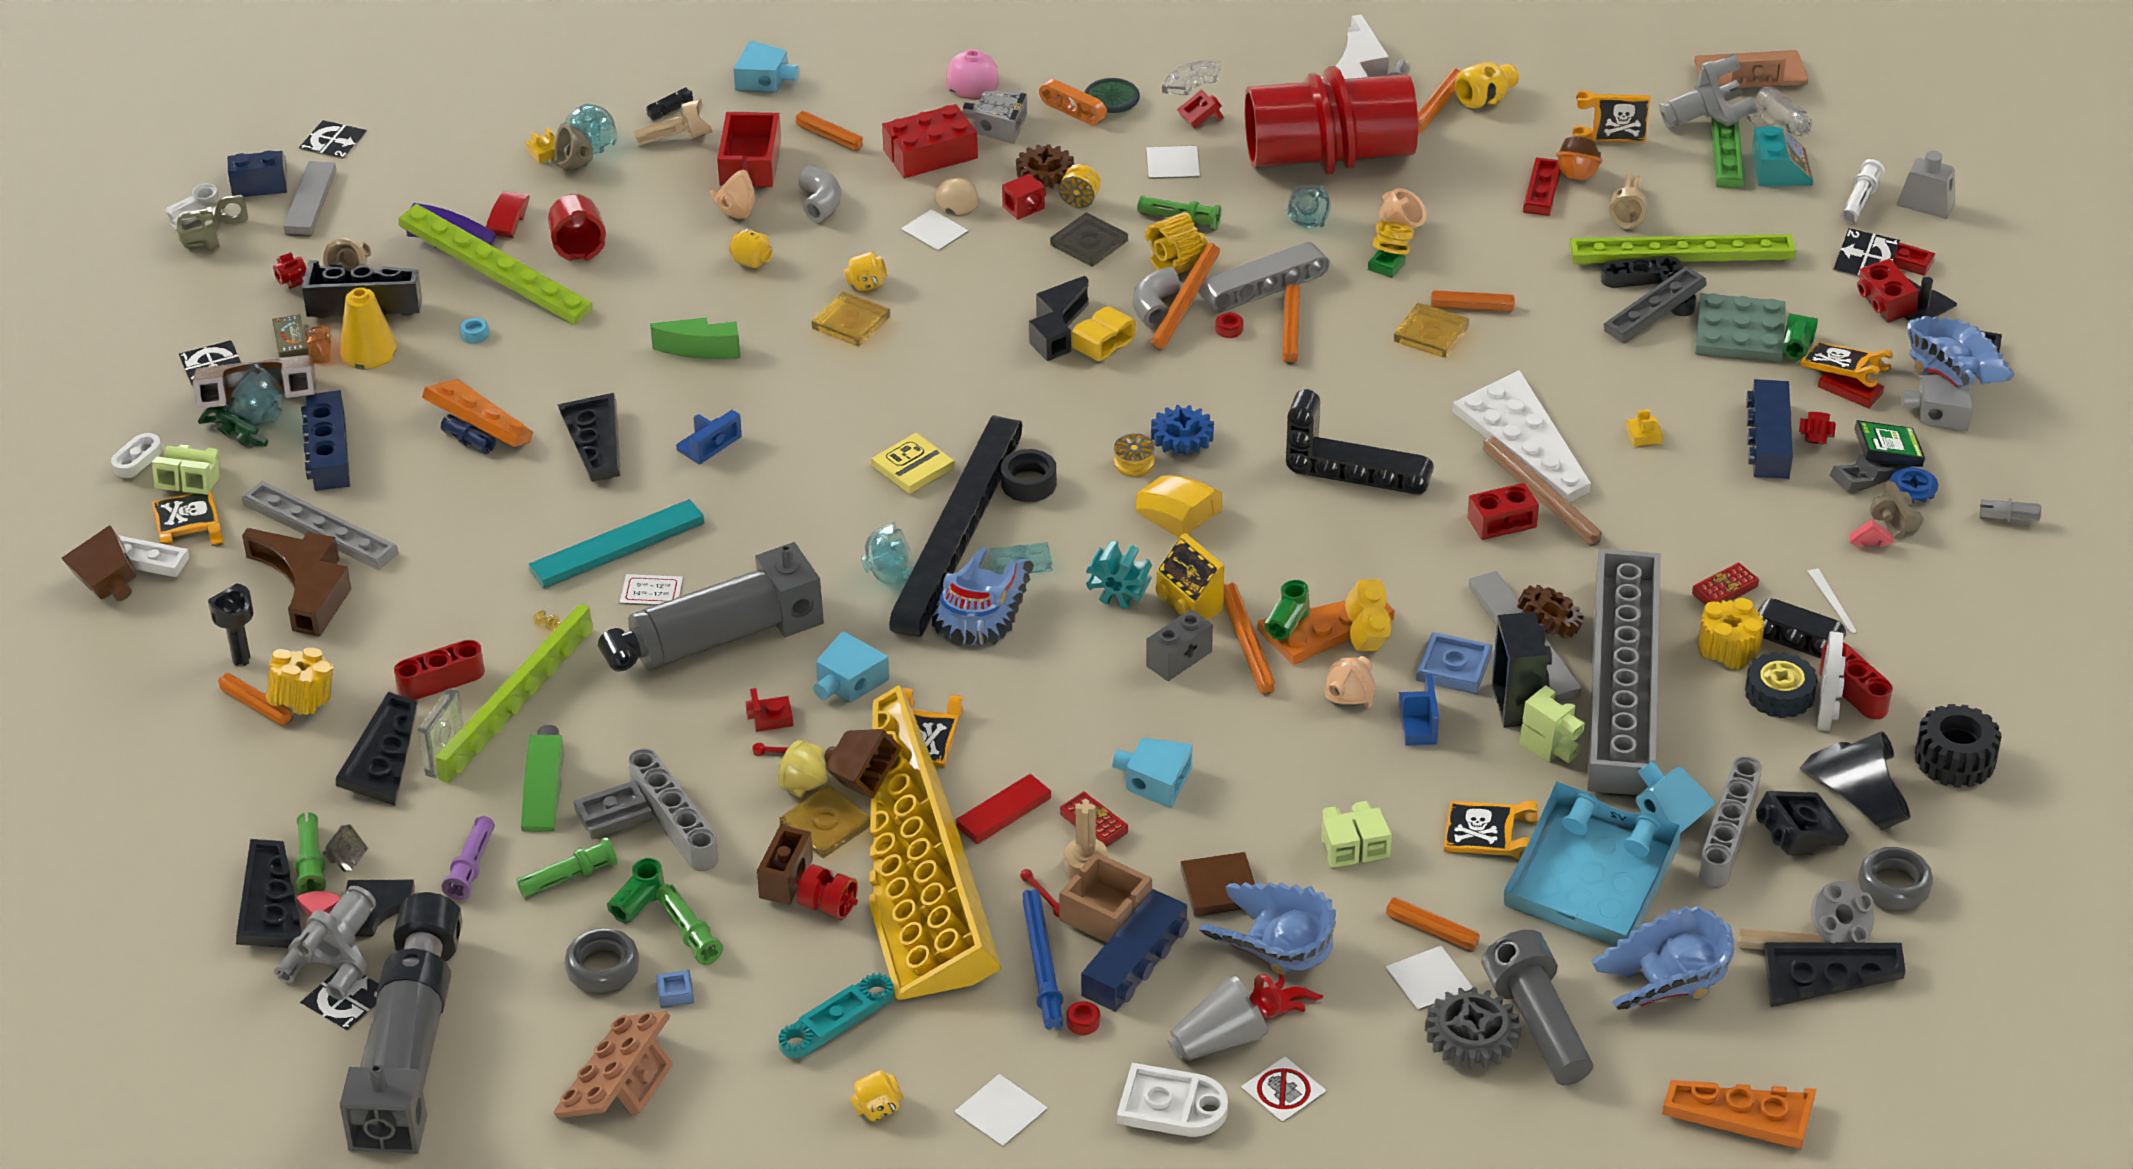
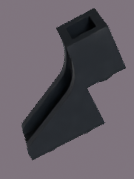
[1029,275,1089,361]

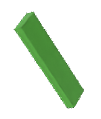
[1710,117,1744,188]

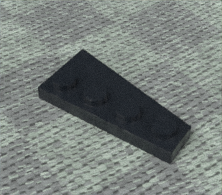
[557,392,620,482]
[336,692,418,806]
[236,839,303,948]
[1764,942,1906,1007]

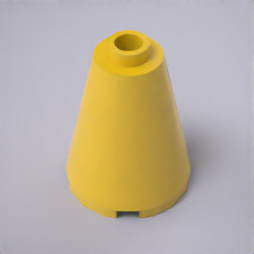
[339,288,397,369]

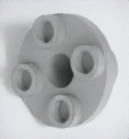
[1811,881,1874,944]

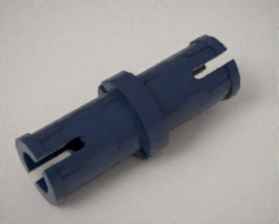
[440,414,496,454]

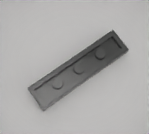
[1603,266,1707,343]

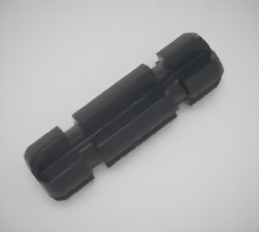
[646,87,693,120]

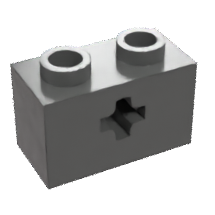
[1146,609,1213,681]

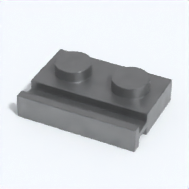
[574,780,653,840]

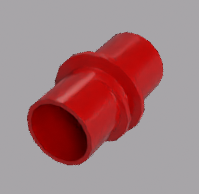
[1244,66,1418,175]

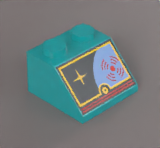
[1751,126,1813,186]

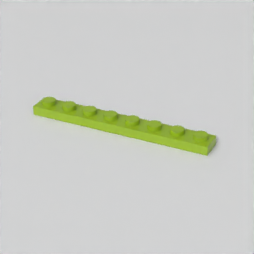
[398,203,592,325]
[1569,234,1796,265]
[435,604,593,784]

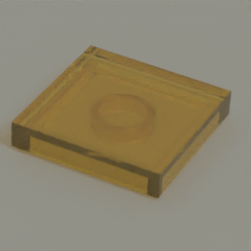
[811,291,890,347]
[1394,303,1469,358]
[779,785,871,859]

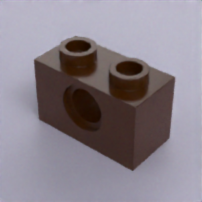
[757,825,813,905]

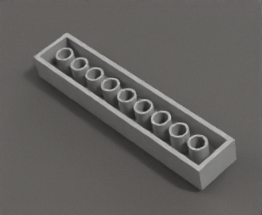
[1587,549,1661,795]

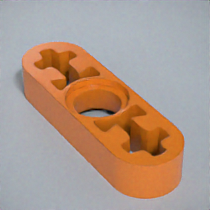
[1039,79,1107,125]

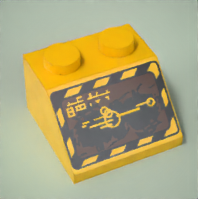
[1155,533,1224,620]

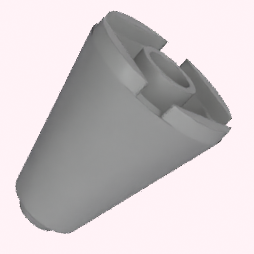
[1168,975,1268,1061]

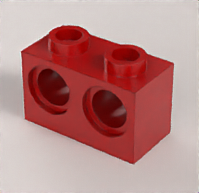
[1857,258,1918,322]
[1467,482,1539,540]

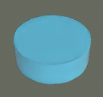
[460,318,489,343]

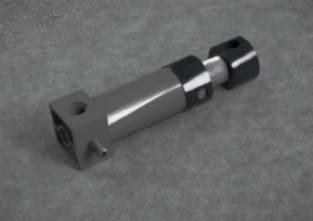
[339,892,463,1154]

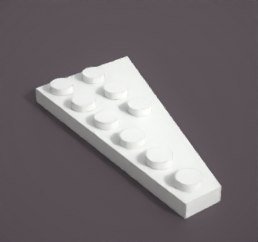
[1452,370,1591,502]

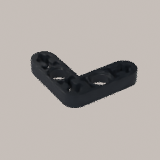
[1601,256,1696,316]

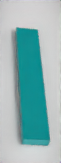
[529,499,705,588]

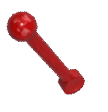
[752,743,789,756]
[1020,869,1060,917]

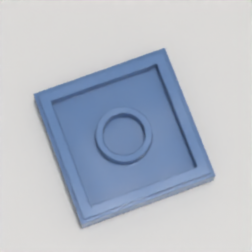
[1416,632,1493,694]

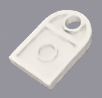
[1817,631,1845,732]
[1116,1063,1228,1137]

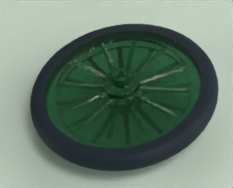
[1084,78,1140,113]

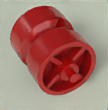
[796,864,858,920]

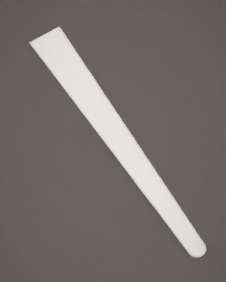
[1808,568,1856,633]

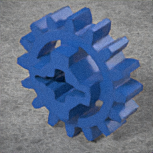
[1151,405,1214,456]

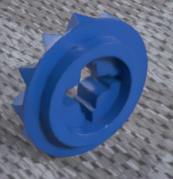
[1890,467,1938,503]

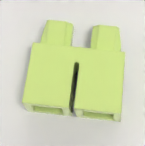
[152,444,220,495]
[1519,685,1585,763]
[1321,801,1392,868]

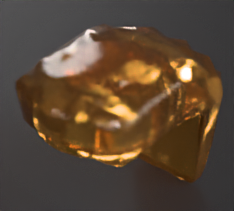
[305,325,332,364]

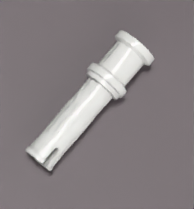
[1840,159,1885,224]

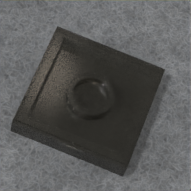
[1050,212,1128,267]

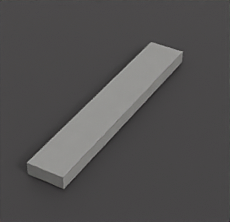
[242,481,399,570]
[1469,571,1581,702]

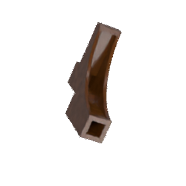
[242,528,352,637]

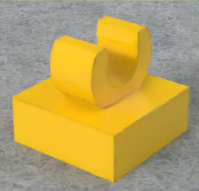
[526,127,556,163]
[1626,409,1663,447]

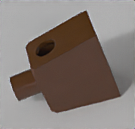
[62,525,137,601]
[824,729,902,798]

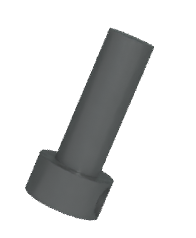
[1481,930,1594,1085]

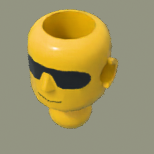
[1455,62,1519,109]

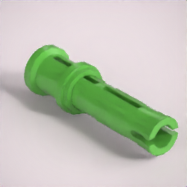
[1137,195,1222,230]
[295,812,326,895]
[516,837,618,899]
[656,884,723,965]

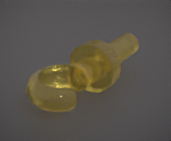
[533,610,561,630]

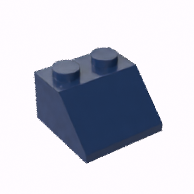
[227,150,287,197]

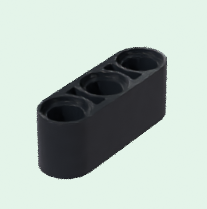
[1757,598,1847,659]

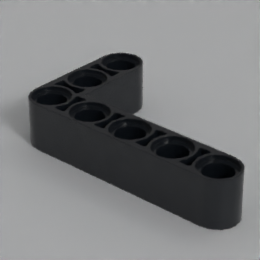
[1286,389,1434,494]

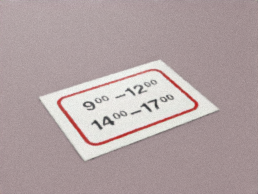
[619,574,683,605]

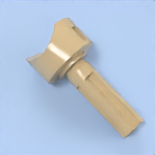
[634,98,712,146]
[1609,173,1647,230]
[1064,800,1108,880]

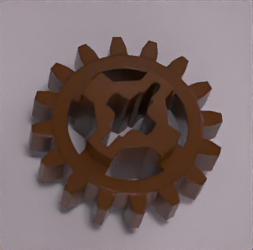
[1016,144,1074,189]
[1517,585,1584,638]

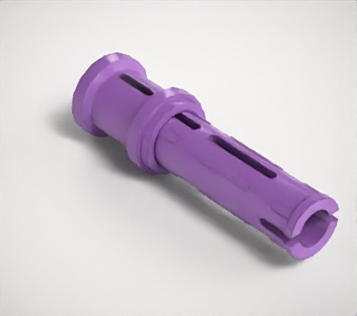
[441,816,495,901]

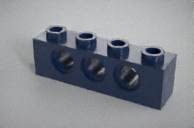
[301,390,351,491]

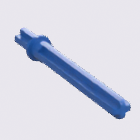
[1022,889,1064,1030]

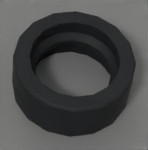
[1001,449,1057,502]

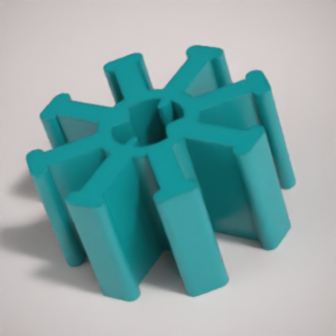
[1086,541,1152,608]

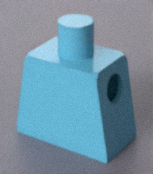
[733,41,799,92]
[813,631,889,701]
[1112,738,1193,808]
[1636,760,1716,833]

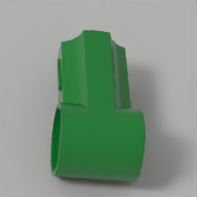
[1782,313,1818,361]
[1264,579,1310,641]
[607,858,665,924]

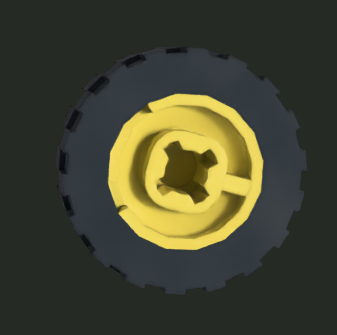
[1745,652,1818,718]

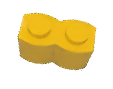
[1072,306,1136,361]
[1345,579,1392,652]

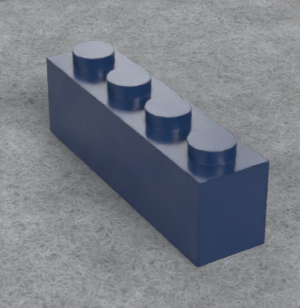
[1746,379,1793,479]
[1081,889,1189,1012]

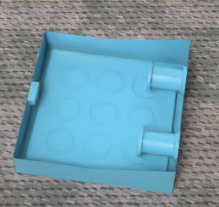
[1504,781,1680,946]

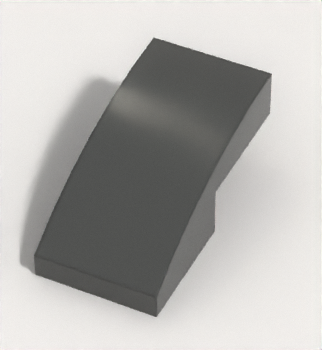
[1829,454,1899,492]

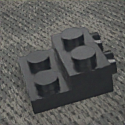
[1755,791,1849,855]

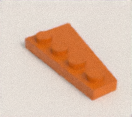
[422,379,533,447]
[1257,600,1395,665]
[1662,1080,1817,1149]

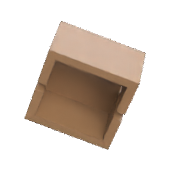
[1059,852,1152,942]

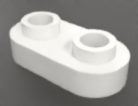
[111,433,162,478]

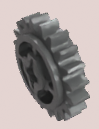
[1425,987,1521,1070]

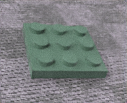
[1695,293,1786,363]

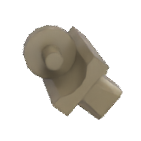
[1869,481,1924,539]

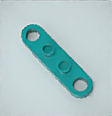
[778,973,894,1058]

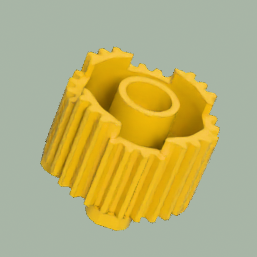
[1144,212,1208,274]
[1698,598,1764,670]
[266,648,333,715]

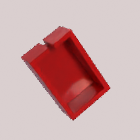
[882,104,978,179]
[717,112,781,188]

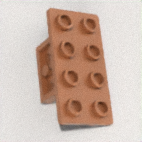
[1694,50,1809,89]
[553,1010,673,1118]

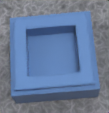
[656,970,694,1007]

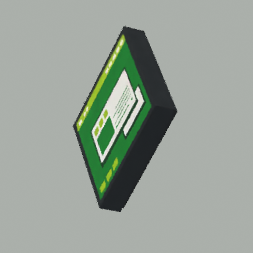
[1854,420,1925,467]

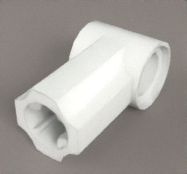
[165,183,222,230]

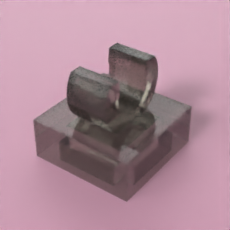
[322,824,368,872]

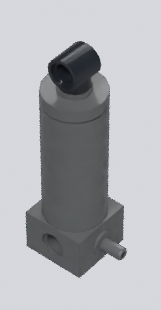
[597,542,824,672]

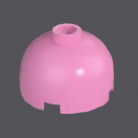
[946,49,999,99]

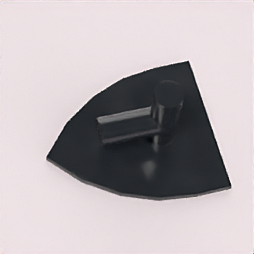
[1904,277,1957,321]

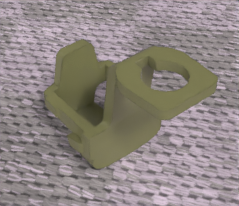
[177,195,248,249]

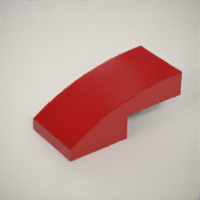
[486,191,530,238]

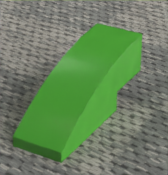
[650,317,740,359]
[521,735,564,831]

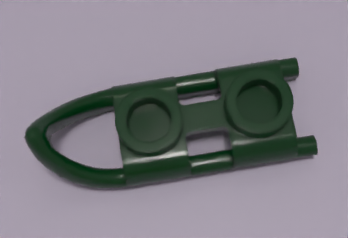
[198,407,268,448]

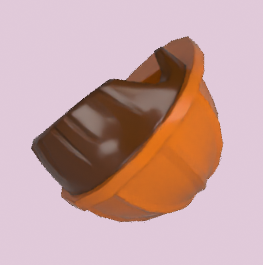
[1556,137,1603,180]

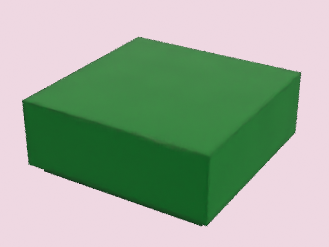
[1368,250,1406,278]

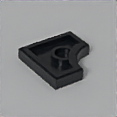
[345,879,415,936]

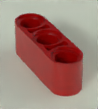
[394,640,485,700]
[1819,642,1893,719]

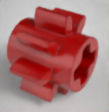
[273,252,307,289]
[1799,411,1836,444]

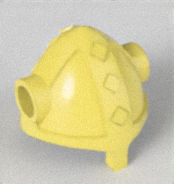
[778,740,828,798]

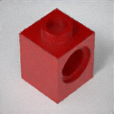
[1002,174,1046,220]

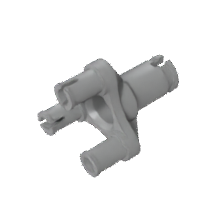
[1659,53,1758,129]
[274,886,376,1000]

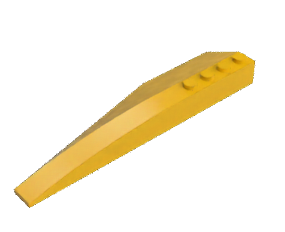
[869,685,1002,1000]

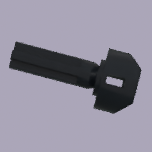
[208,583,254,666]

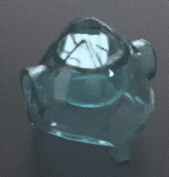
[1285,185,1331,228]

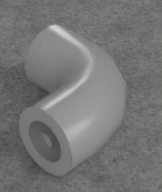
[799,165,842,223]
[1132,267,1180,328]

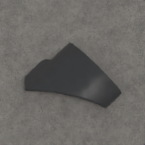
[1799,731,1911,830]

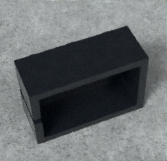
[1491,612,1552,728]

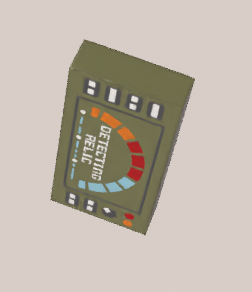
[272,314,308,358]

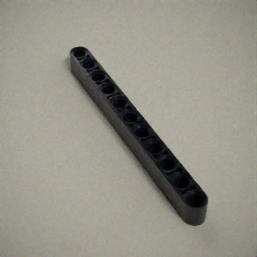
[889,415,1023,637]

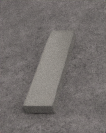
[283,161,336,235]

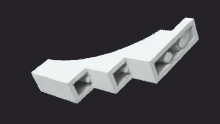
[1321,14,1389,79]

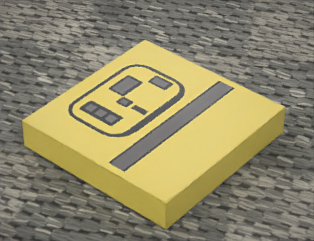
[871,433,955,494]

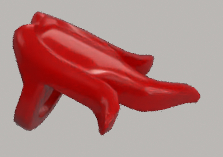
[1249,973,1323,1020]

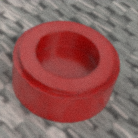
[1215,312,1244,338]
[1066,1001,1100,1035]

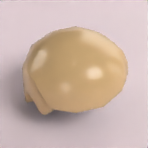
[935,177,979,216]

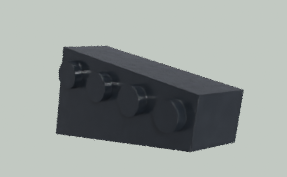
[302,260,422,319]

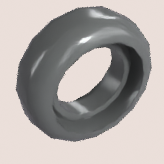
[1858,847,1933,910]
[564,928,639,993]

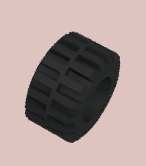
[1915,704,2002,788]

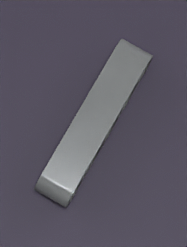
[1198,242,1330,312]
[628,748,718,871]
[1699,756,1762,888]

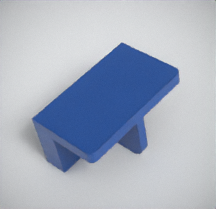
[676,409,742,465]
[1398,674,1439,745]

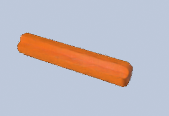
[795,111,863,151]
[1431,290,1515,311]
[218,673,293,726]
[1386,897,1480,951]

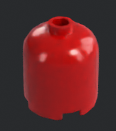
[548,194,606,261]

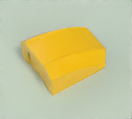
[1135,475,1222,538]

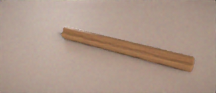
[1483,436,1602,545]

